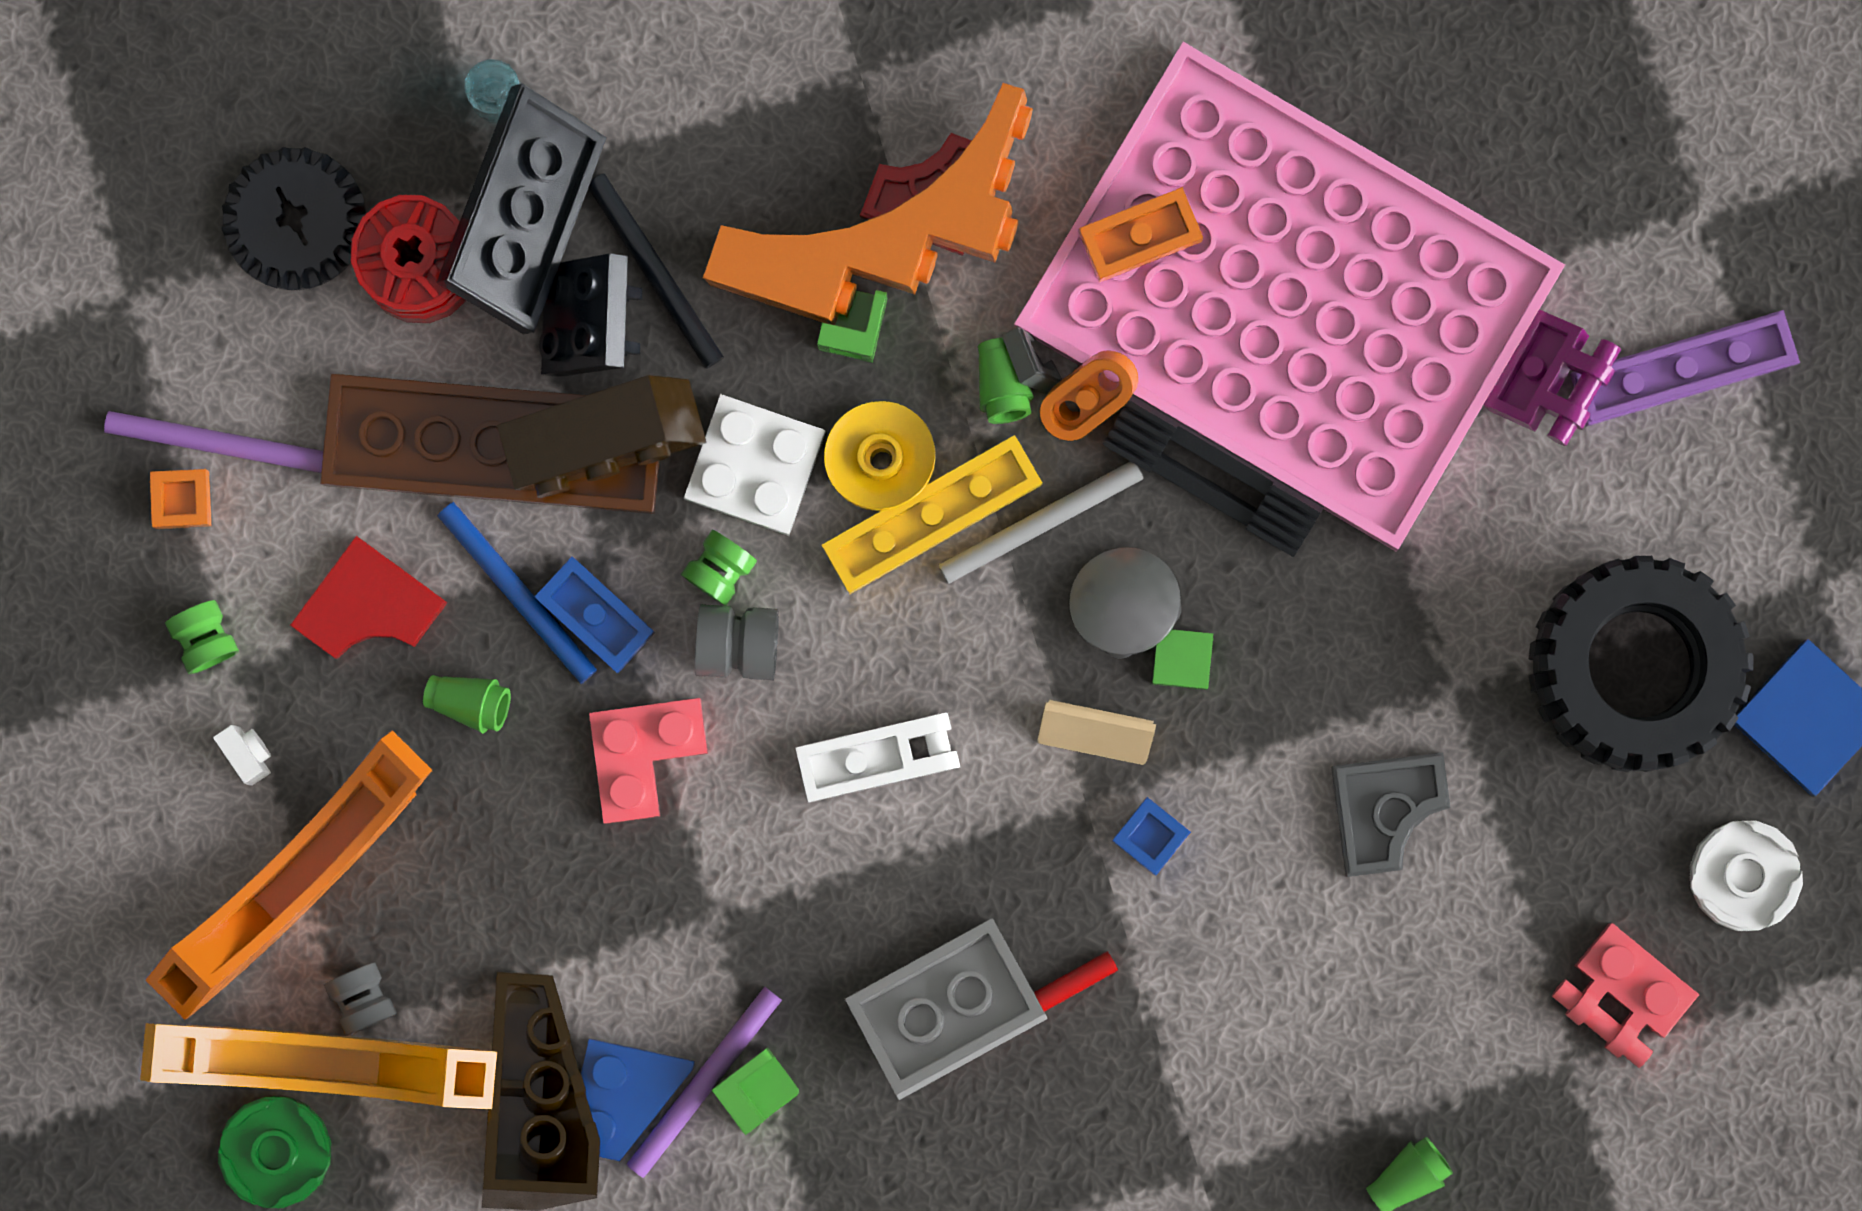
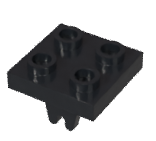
[539,253,642,377]

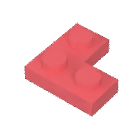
[589,698,708,824]

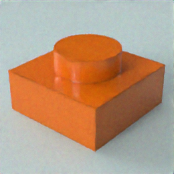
[150,469,211,529]

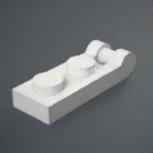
[796,713,960,803]

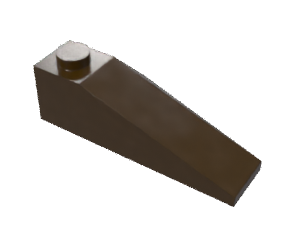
[482,972,600,1211]

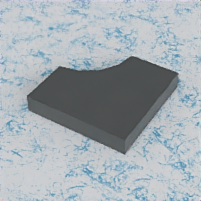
[1331,752,1451,877]

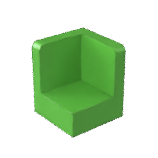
[817,290,888,363]
[712,1048,799,1135]

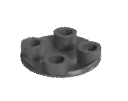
[1069,548,1181,659]

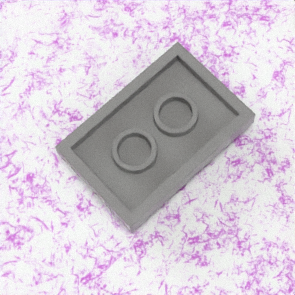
[845,918,1047,1100]

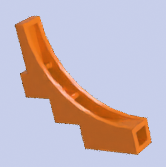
[703,83,1033,325]

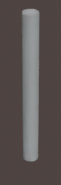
[938,461,1143,584]

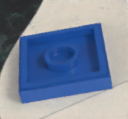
[1734,639,1862,797]

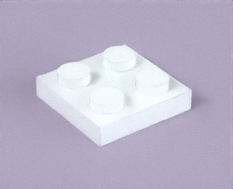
[684,394,826,536]

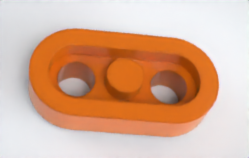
[1040,350,1138,441]

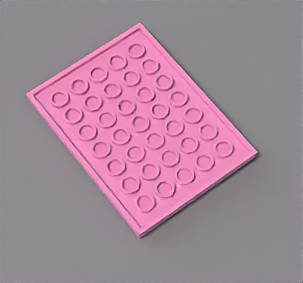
[1014,42,1565,552]

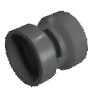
[324,963,397,1036]

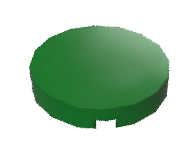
[218,1096,331,1208]

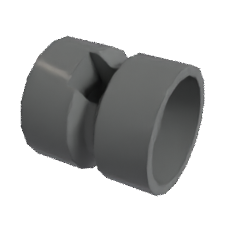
[695,604,779,681]

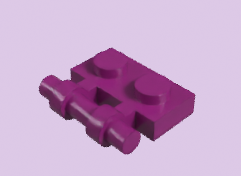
[1483,309,1621,446]

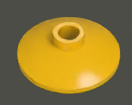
[824,401,935,510]

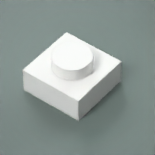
[213,725,271,786]

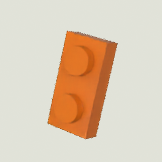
[1078,187,1203,283]

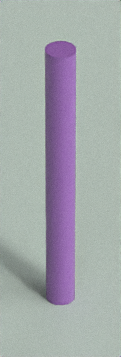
[104,411,323,473]
[626,986,782,1178]

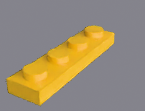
[822,435,1042,595]

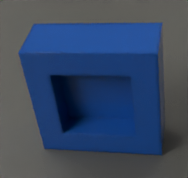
[1112,797,1191,876]

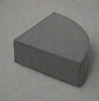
[1002,326,1062,394]

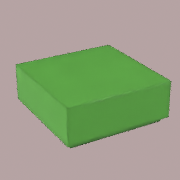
[1152,629,1213,690]

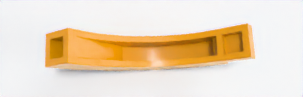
[140,1023,497,1109]

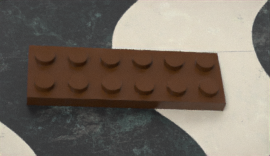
[320,374,659,514]

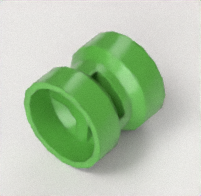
[681,529,757,606]
[165,600,239,674]

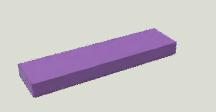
[1570,310,1800,427]

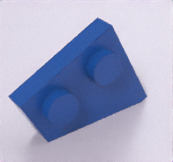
[581,1038,695,1161]

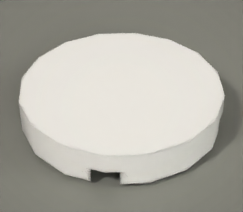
[1689,821,1803,931]

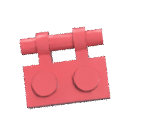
[1552,923,1699,1068]

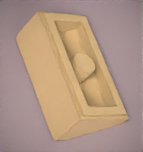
[1038,700,1156,765]

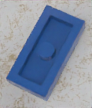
[535,556,655,673]

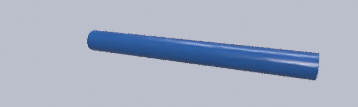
[437,502,597,684]

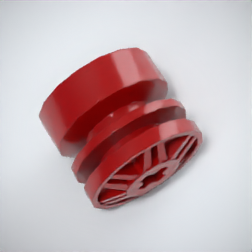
[351,195,466,323]

